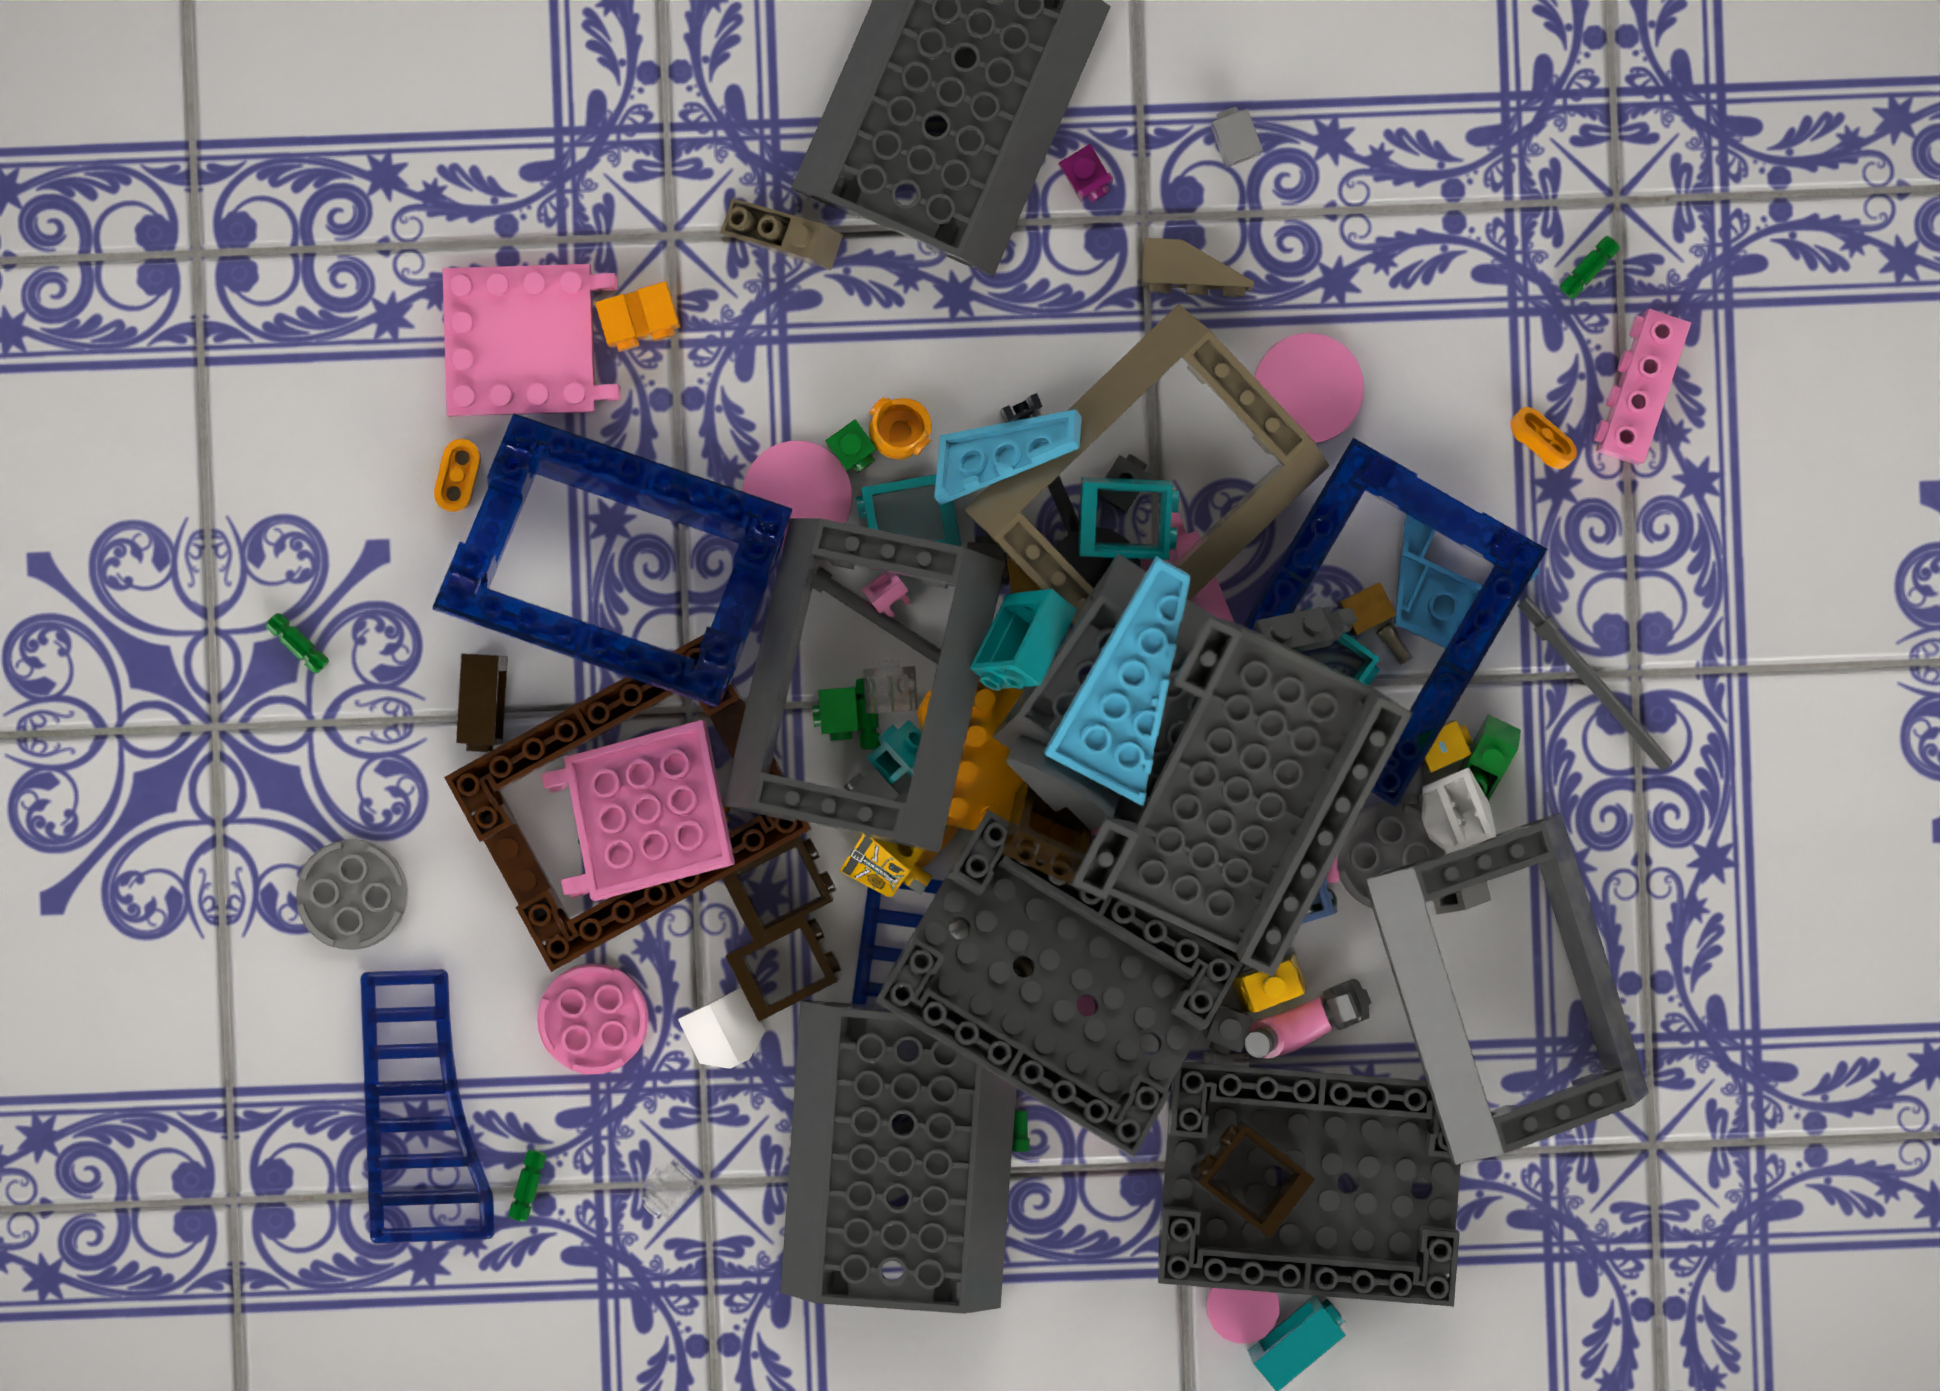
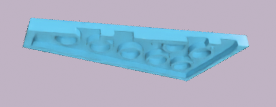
[1044,557,1191,806]

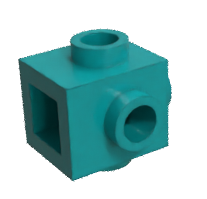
[867,720,922,785]

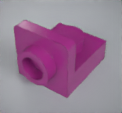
[1058,144,1114,203]

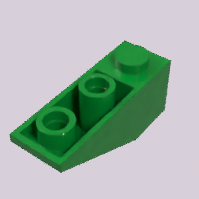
[1458,714,1521,801]

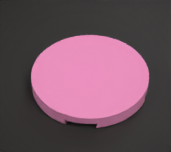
[1254,333,1364,443]
[742,441,852,549]
[537,963,649,1074]

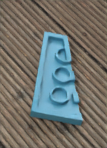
[934,409,1082,505]

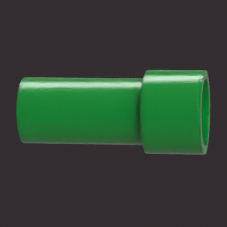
[1012,1110,1030,1152]

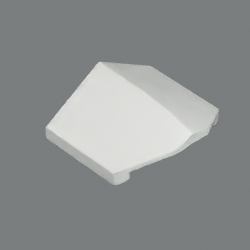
[1421,768,1496,854]
[678,987,766,1069]

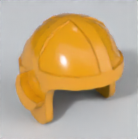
[869,397,932,460]

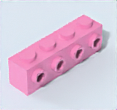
[1594,308,1691,465]

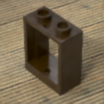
[456,653,508,752]
[1002,781,1092,884]
[722,835,837,941]
[725,915,842,1022]
[1196,1121,1315,1238]

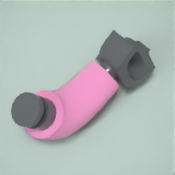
[1245,979,1372,1059]

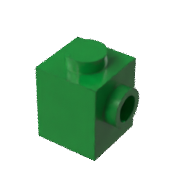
[825,419,878,473]
[812,687,859,741]

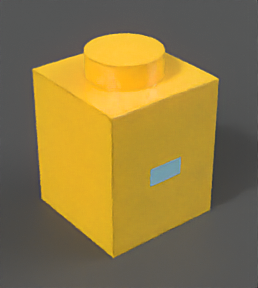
[1411,720,1473,773]

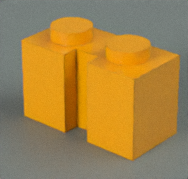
[595,281,681,352]

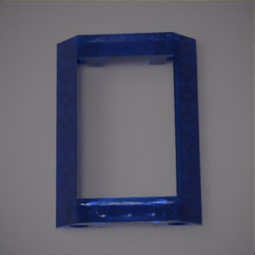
[432,413,793,707]
[1243,437,1548,807]

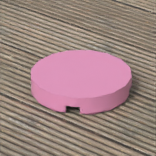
[1206,1288,1280,1344]

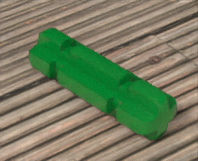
[1559,236,1620,299]
[265,613,329,673]
[855,677,880,750]
[508,1149,547,1222]

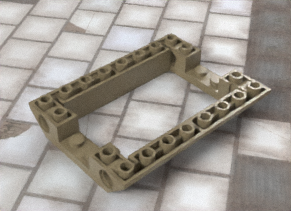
[964,304,1330,627]

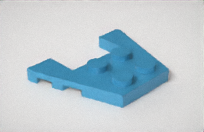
[1393,509,1540,655]

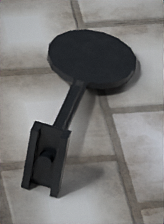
[1001,393,1141,589]

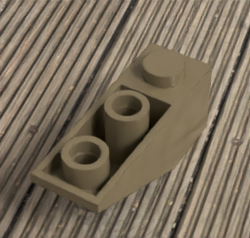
[720,198,843,270]
[1141,238,1254,297]

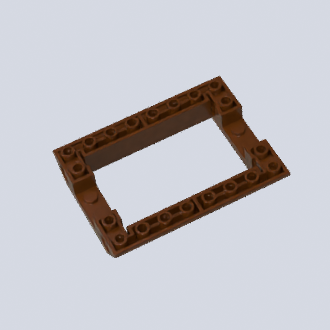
[444,634,812,972]

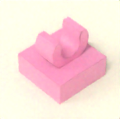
[861,571,910,617]

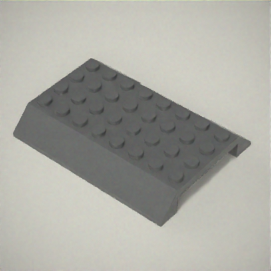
[1071,615,1412,977]

